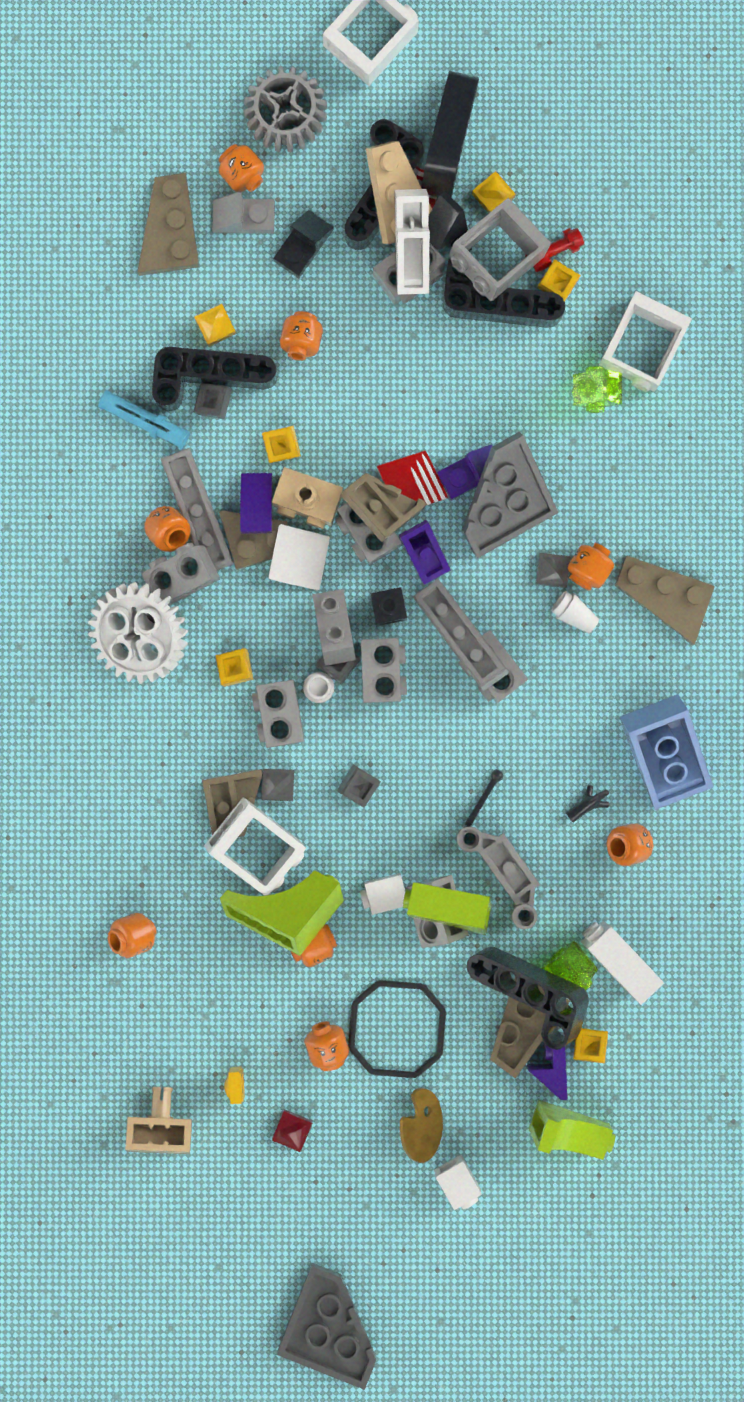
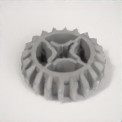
[244,65,327,153]

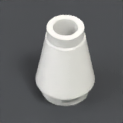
[551,591,599,634]

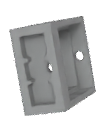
[449,198,551,301]

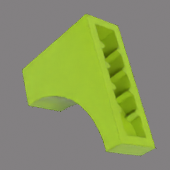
[220,870,344,956]
[403,882,492,935]
[529,1099,616,1160]

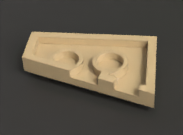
[365,141,432,244]

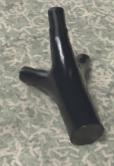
[566,785,609,823]

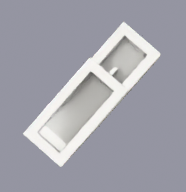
[395,189,430,295]

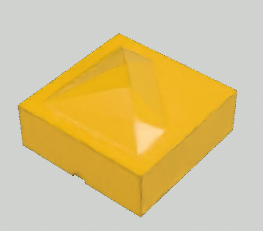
[472,171,516,214]
[537,259,581,302]
[194,304,236,347]
[262,425,301,463]
[215,648,253,687]
[573,1028,608,1064]
[224,1066,245,1104]

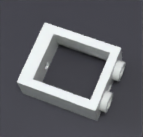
[323,0,419,86]
[599,291,692,392]
[204,797,306,896]
[581,921,664,1005]

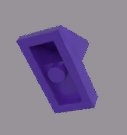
[437,444,493,501]
[399,520,451,585]
[526,1032,568,1100]

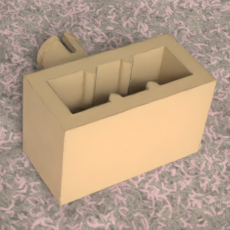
[272,467,344,529]
[125,1087,192,1154]

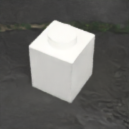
[360,873,405,915]
[434,1154,482,1210]

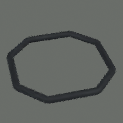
[348,980,446,1078]

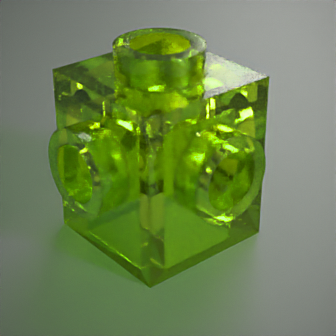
[572,366,622,413]
[542,940,598,991]

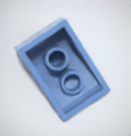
[619,694,713,810]

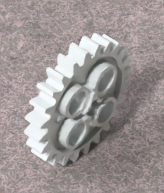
[88,582,188,684]

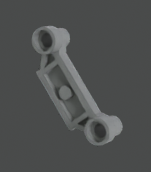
[457,826,540,929]

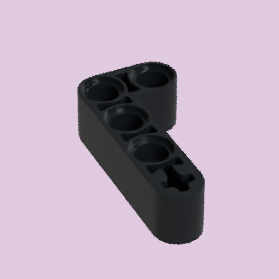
[421,71,479,197]
[345,119,424,250]
[443,258,565,328]
[152,347,278,411]
[466,947,589,1050]

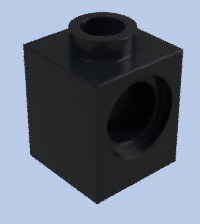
[370,587,407,627]

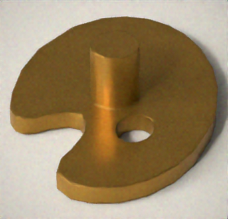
[399,1088,443,1163]

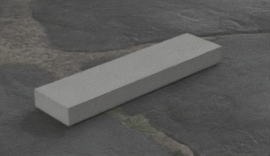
[161,448,234,571]
[413,579,509,691]

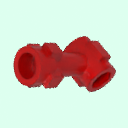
[525,228,584,272]

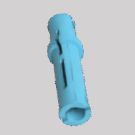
[98,390,190,449]

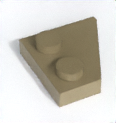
[341,473,427,542]
[219,510,288,570]

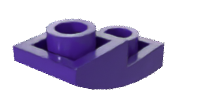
[240,473,273,534]

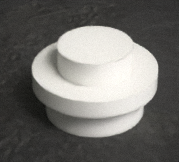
[303,672,334,703]

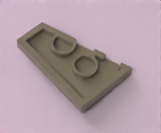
[137,173,200,276]
[615,556,715,645]
[490,977,570,1079]

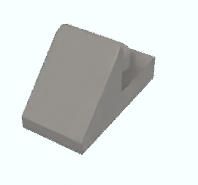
[212,192,275,234]

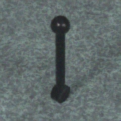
[464,769,503,826]

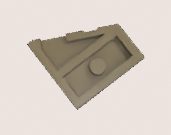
[202,769,263,837]

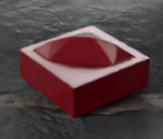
[272,1109,313,1152]

